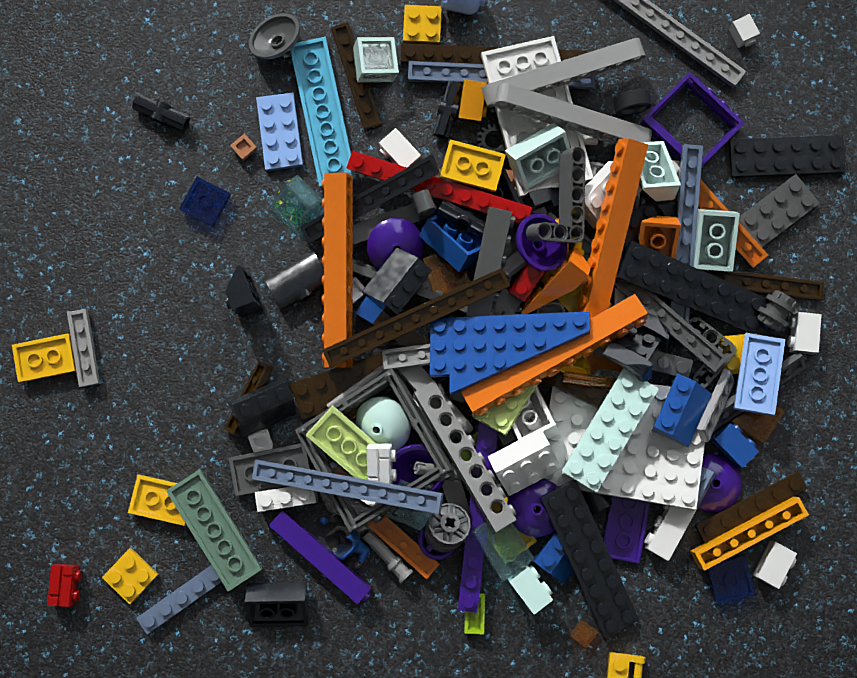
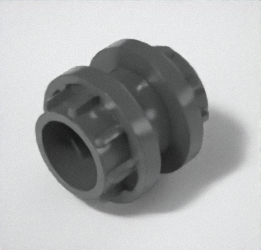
[757,290,798,332]

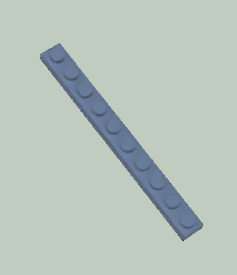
[408,61,595,90]
[669,144,703,337]
[252,460,444,514]

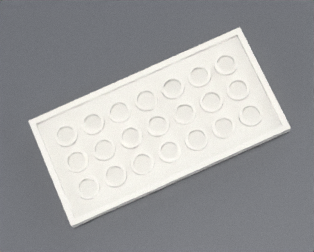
[481,36,594,198]

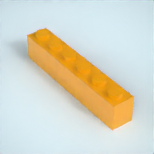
[690,497,809,571]

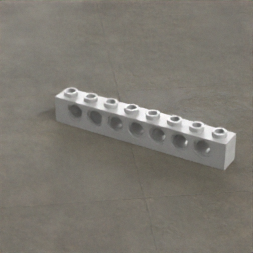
[413,381,516,532]

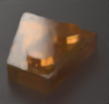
[731,406,785,444]

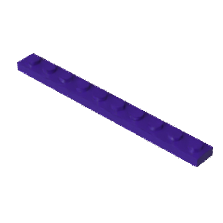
[458,421,498,613]

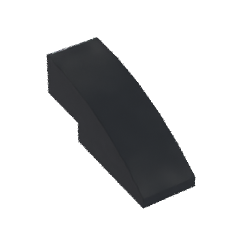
[522,187,559,213]

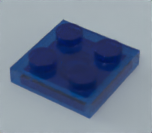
[179,176,231,227]
[707,556,756,605]

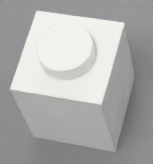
[729,14,760,48]

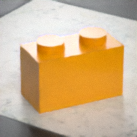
[459,79,487,121]

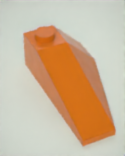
[639,216,681,296]
[521,246,591,314]

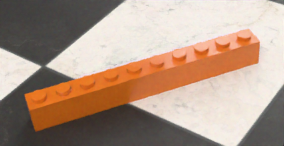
[576,138,649,319]
[322,172,353,367]
[461,294,648,417]

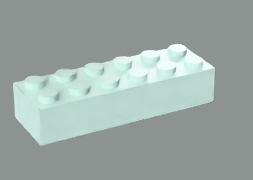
[561,368,659,493]

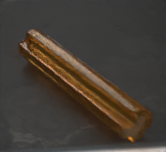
[562,371,616,389]

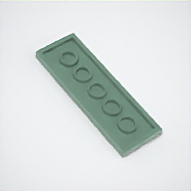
[166,469,263,591]

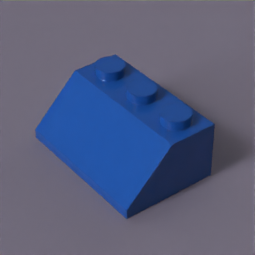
[419,215,482,272]
[651,374,712,447]
[532,531,573,584]

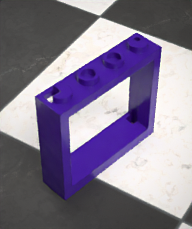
[640,72,745,166]

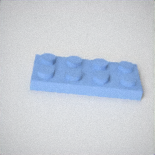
[256,92,303,171]
[734,333,785,416]

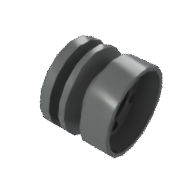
[424,503,470,552]

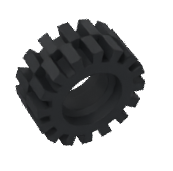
[477,123,506,154]

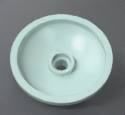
[356,396,411,451]

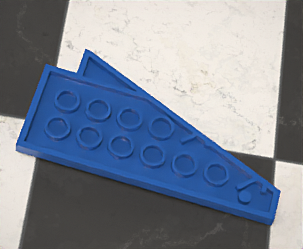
[430,312,590,395]

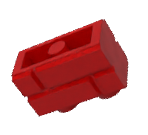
[509,264,548,303]
[47,564,82,607]

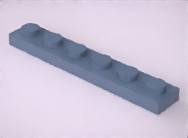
[136,565,222,634]

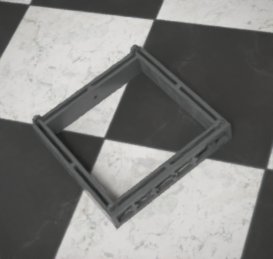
[295,368,455,534]

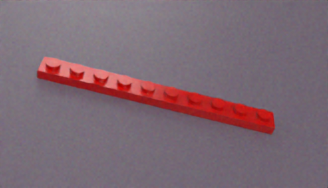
[347,150,533,225]

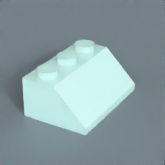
[505,123,570,190]
[640,141,681,201]

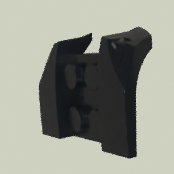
[622,192,678,255]
[603,312,670,382]

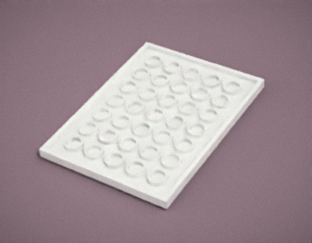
[545,374,709,510]

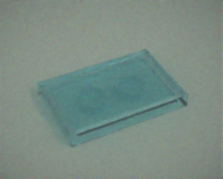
[472,512,535,582]

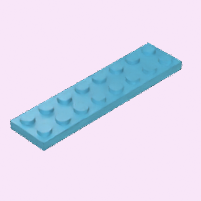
[290,37,357,188]

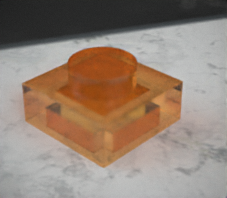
[570,619,598,648]

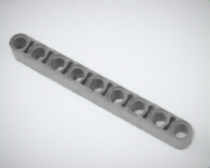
[481,38,646,108]
[495,83,652,144]

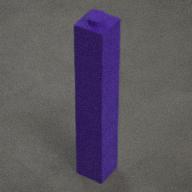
[269,510,372,604]

